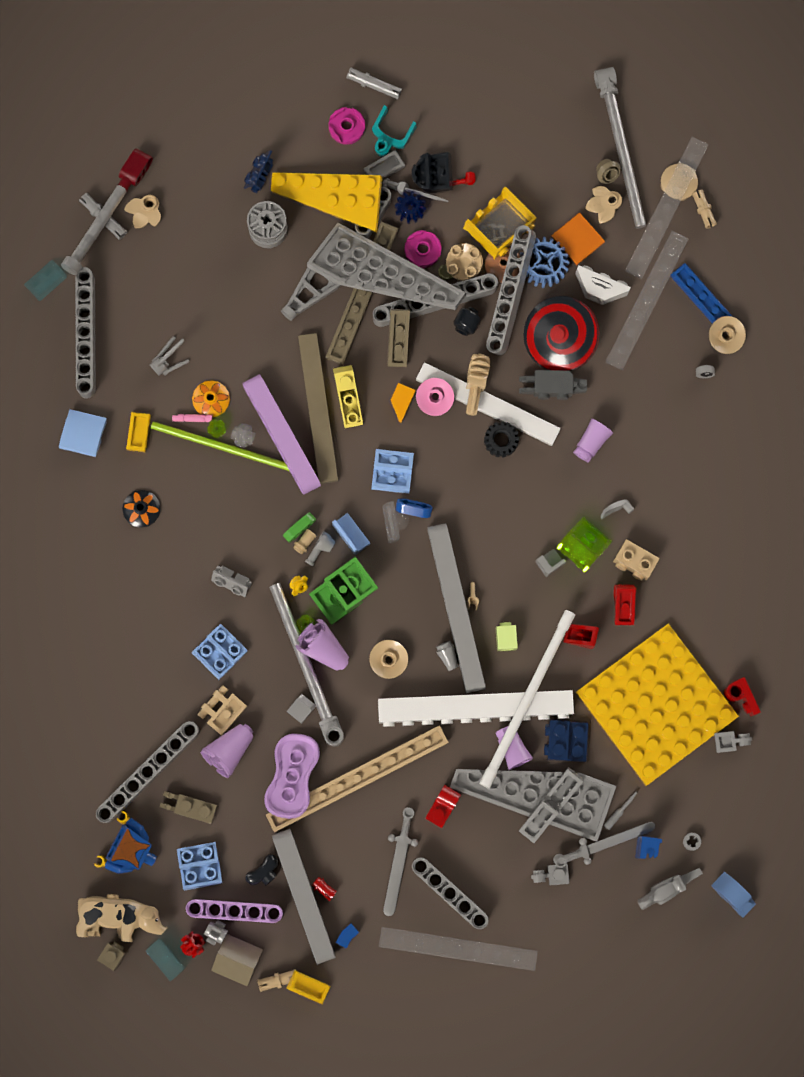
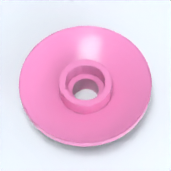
[416,378,454,416]

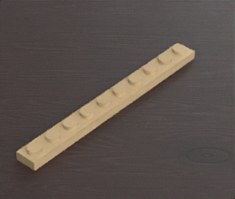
[266,725,449,832]

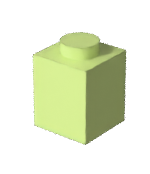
[496,622,518,651]

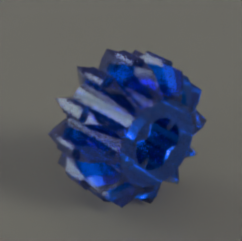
[395,191,426,224]

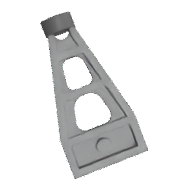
[281,267,341,321]

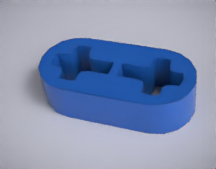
[395,498,433,518]

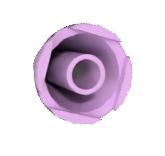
[295,619,349,671]
[200,724,253,778]

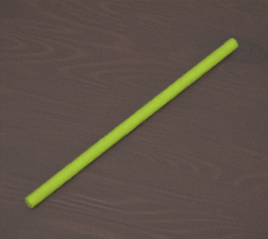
[151,421,316,474]

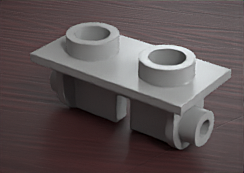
[211,565,252,597]

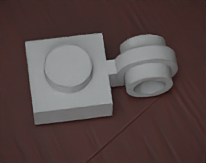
[714,731,753,753]
[531,864,569,885]

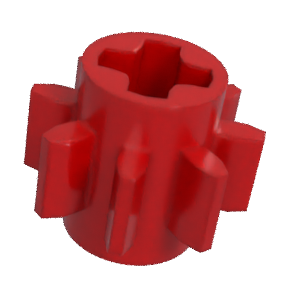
[180,931,205,958]

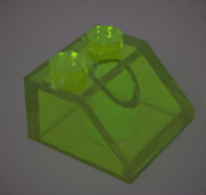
[556,517,612,572]

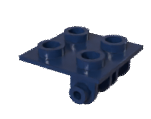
[244,150,274,193]

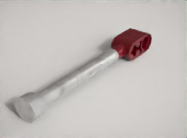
[61,148,153,275]

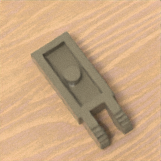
[160,791,217,824]

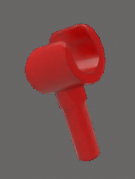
[452,172,476,186]

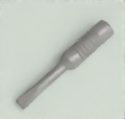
[604,792,637,830]

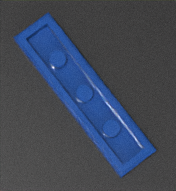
[670,263,733,324]

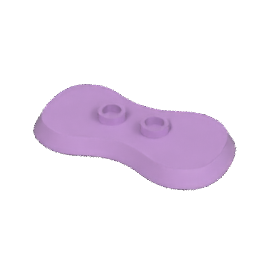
[264,734,320,819]

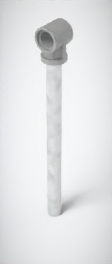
[594,67,646,229]
[269,583,344,747]

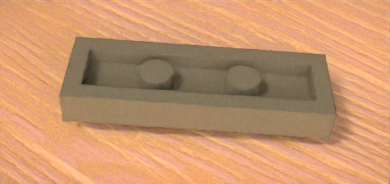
[387,309,410,367]

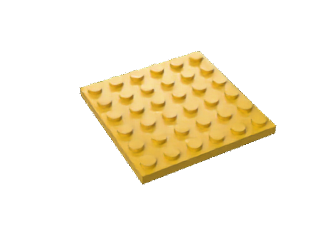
[576,623,739,786]

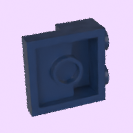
[544,720,588,762]

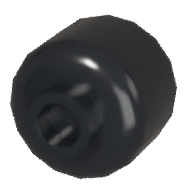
[453,307,481,336]

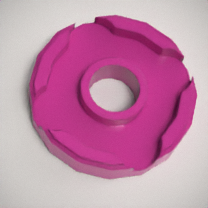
[328,107,365,144]
[404,230,442,268]

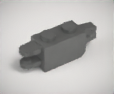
[519,370,587,400]

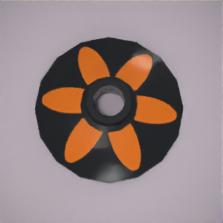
[122,490,161,528]

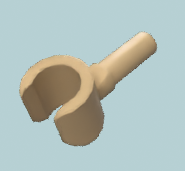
[466,582,479,610]

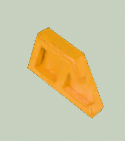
[391,383,416,423]

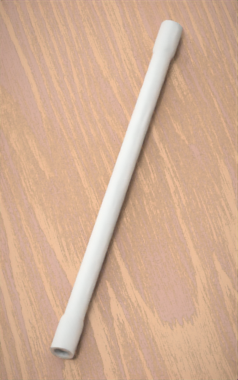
[479,610,575,789]

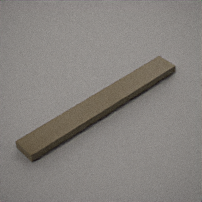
[326,221,399,365]
[298,333,338,484]

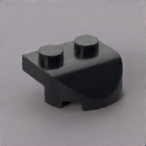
[412,152,452,193]

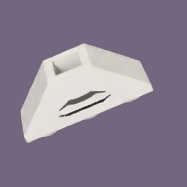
[575,265,631,305]

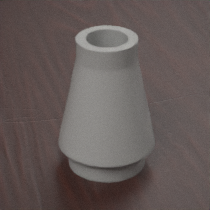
[436,641,459,671]

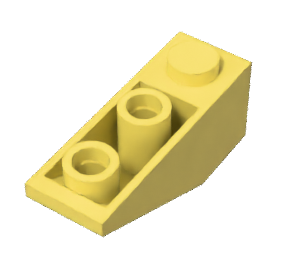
[333,365,363,428]

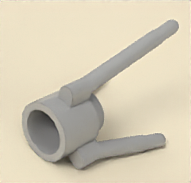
[149,336,189,376]

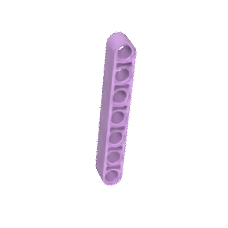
[242,374,321,495]

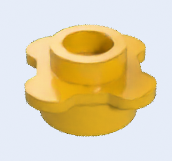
[290,576,308,596]

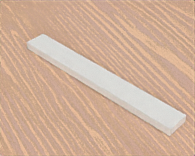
[416,362,561,446]

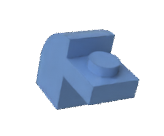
[711,872,756,918]

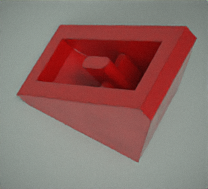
[563,624,599,649]

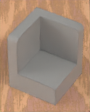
[535,549,566,577]

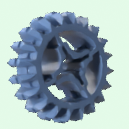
[520,237,569,288]

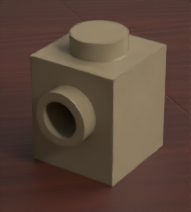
[97,941,127,971]

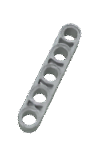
[412,858,488,929]

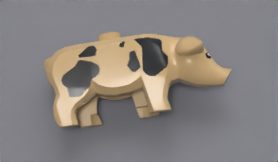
[76,894,168,942]

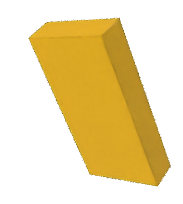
[126,412,151,452]
[287,970,331,1004]

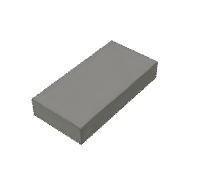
[364,150,405,180]

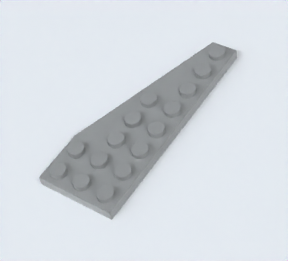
[307,223,466,310]
[450,769,616,842]

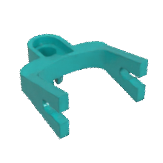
[372,105,417,156]

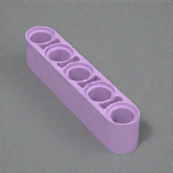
[186,899,283,923]

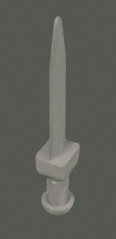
[382,178,449,202]

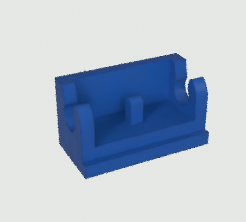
[635,836,662,859]

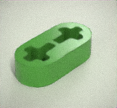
[283,512,316,543]

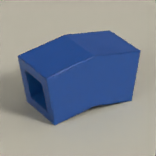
[336,923,359,948]

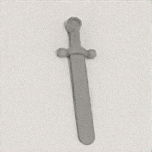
[383,807,418,916]
[553,822,655,868]

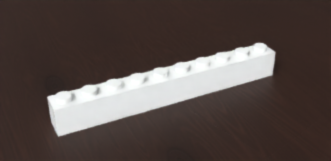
[378,690,574,727]

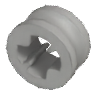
[683,833,701,851]

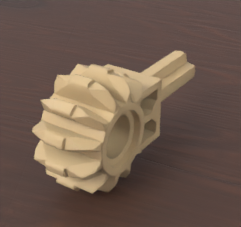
[466,354,490,416]

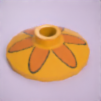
[192,380,230,418]

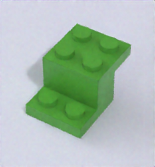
[309,557,378,625]

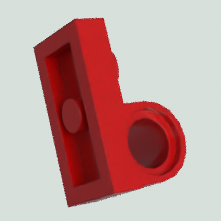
[614,584,636,625]
[724,677,761,717]
[425,785,461,828]

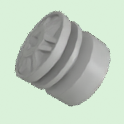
[247,201,288,248]

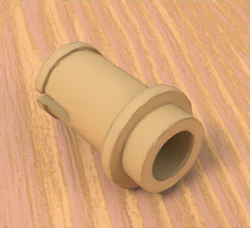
[293,529,316,554]

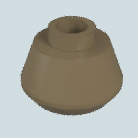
[596,159,621,184]

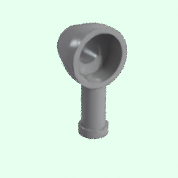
[305,531,335,566]

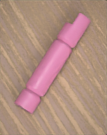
[172,414,212,422]

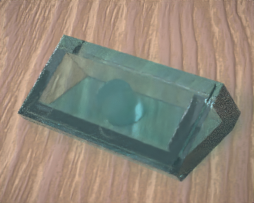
[24,260,67,301]
[146,938,185,981]

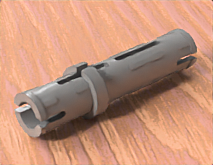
[346,67,402,100]
[79,193,127,240]

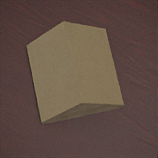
[211,934,263,986]

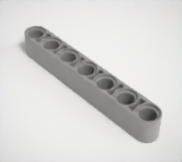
[486,225,536,355]
[75,267,96,399]
[373,274,498,327]
[96,721,200,823]
[272,829,336,965]

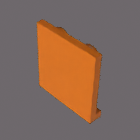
[551,212,605,266]

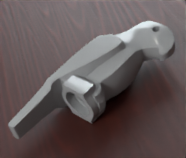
[637,868,703,910]

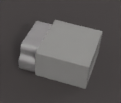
[287,694,316,724]

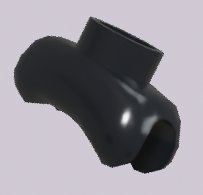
[245,854,278,886]

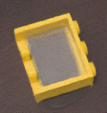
[463,186,537,260]

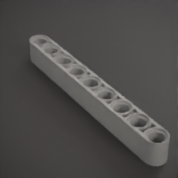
[427,523,485,693]

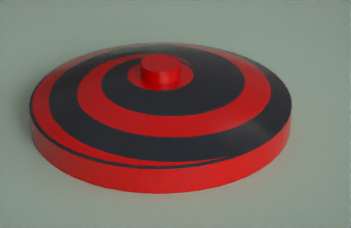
[523,296,599,371]

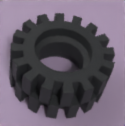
[484,421,519,458]

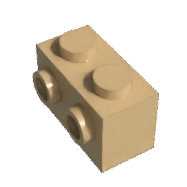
[613,539,660,581]

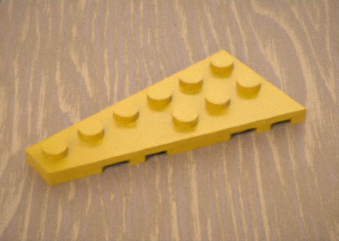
[271,173,382,232]

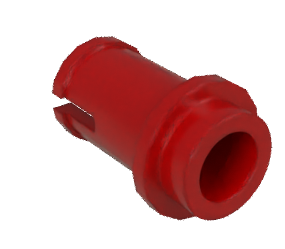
[311,877,337,901]

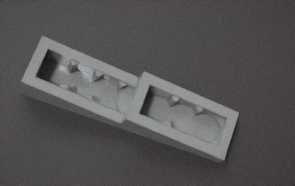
[519,767,584,843]

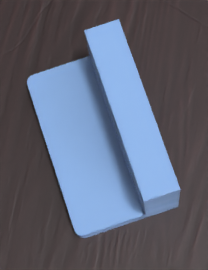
[332,513,370,555]

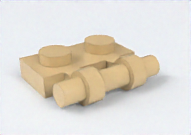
[197,685,248,736]

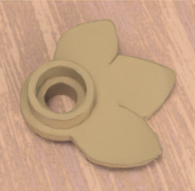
[585,186,622,224]
[124,195,161,228]

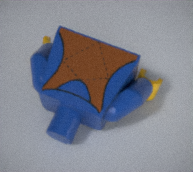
[94,811,157,874]

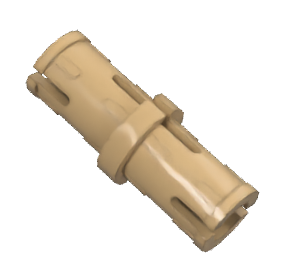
[692,190,717,229]
[257,969,296,992]

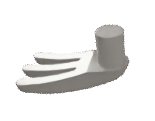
[601,499,634,519]

